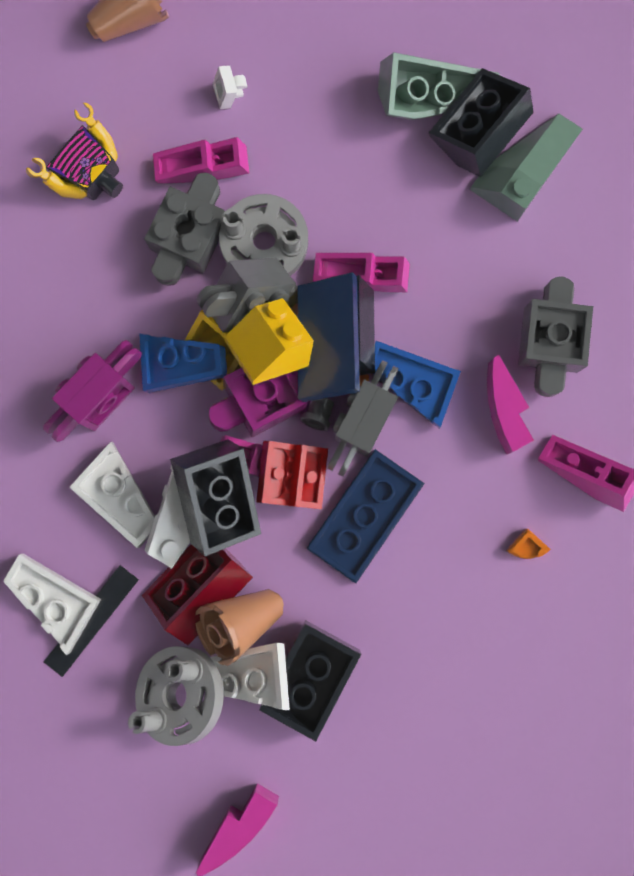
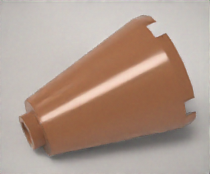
[86,0,169,42]
[195,589,284,666]

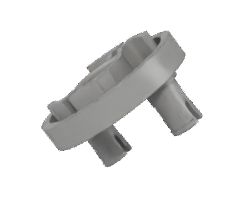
[219,194,308,276]
[128,646,224,746]

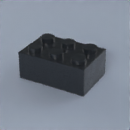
[170,439,261,556]
[259,620,362,742]

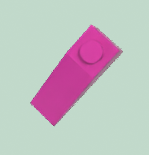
[538,435,634,512]

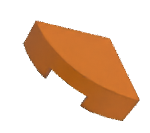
[506,528,551,559]

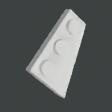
[70,442,155,548]
[145,464,190,568]
[3,554,101,655]
[204,643,290,710]

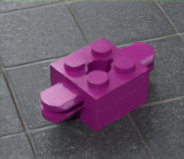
[43,340,142,442]
[209,368,308,438]

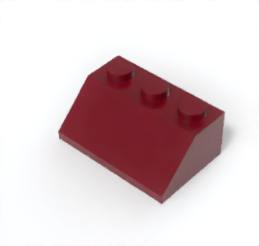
[141,544,253,646]

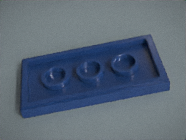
[298,272,360,402]
[306,449,425,584]

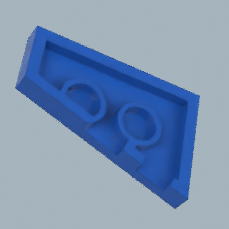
[139,333,227,393]
[370,341,461,429]

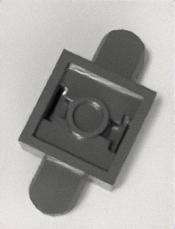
[144,173,225,286]
[196,258,298,333]
[518,276,594,397]
[327,360,399,477]

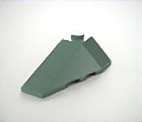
[378,52,500,120]
[470,113,583,222]

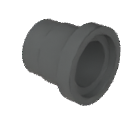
[300,398,334,431]

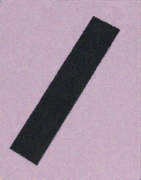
[44,565,139,677]

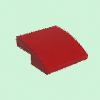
[256,441,329,510]

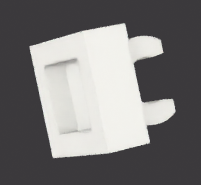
[212,66,248,109]

